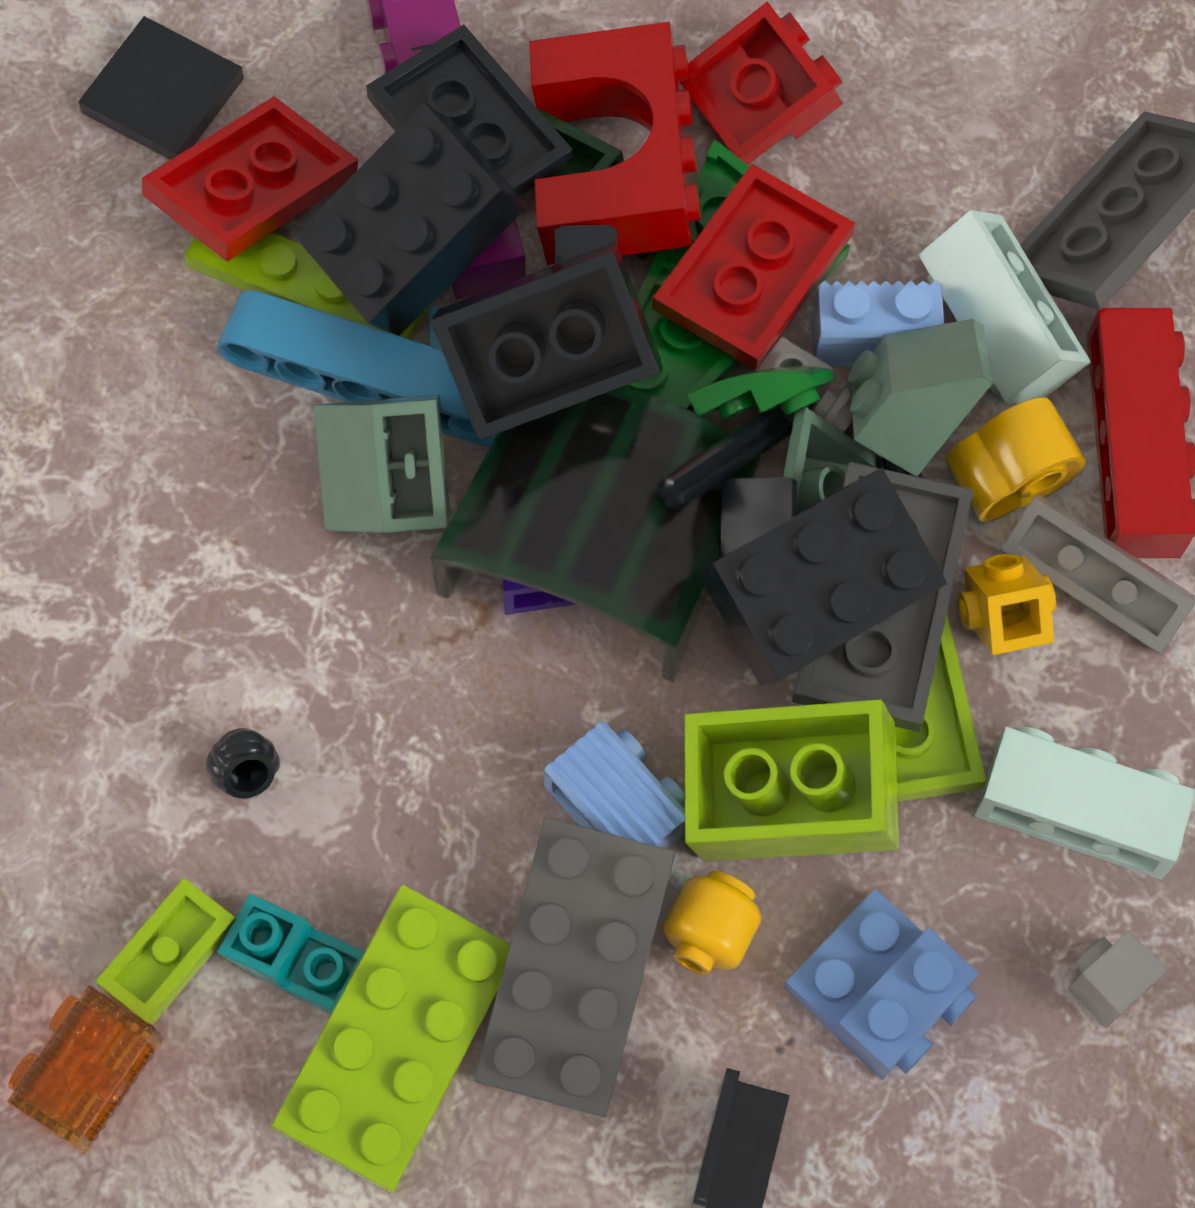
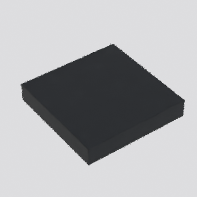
[78,16,244,160]

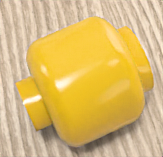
[663,871,762,976]

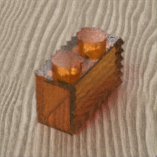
[7,985,163,1155]

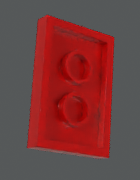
[142,96,358,262]
[652,164,855,371]

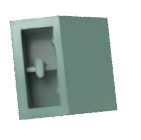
[313,394,451,533]

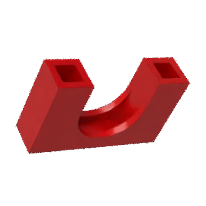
[529,21,701,265]

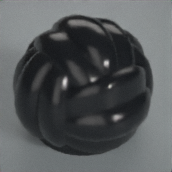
[206,728,280,799]

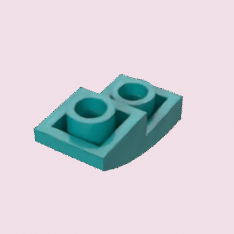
[217,894,364,1014]

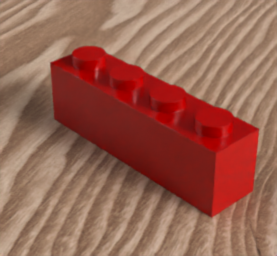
[1087,308,1195,558]

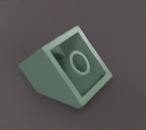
[848,319,993,477]

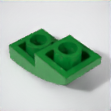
[687,366,835,420]

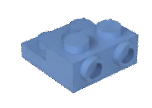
[784,889,979,1080]

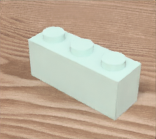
[918,210,1091,404]
[974,727,1195,880]

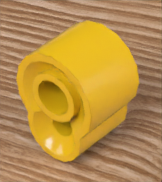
[945,397,1086,522]

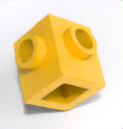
[958,554,1056,655]

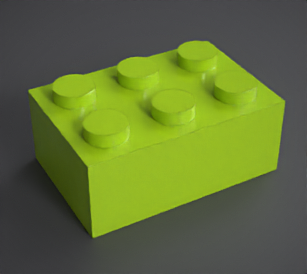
[685,699,899,862]

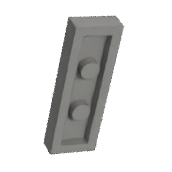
[1000,494,1195,654]

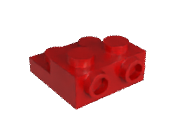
[679,1,843,165]

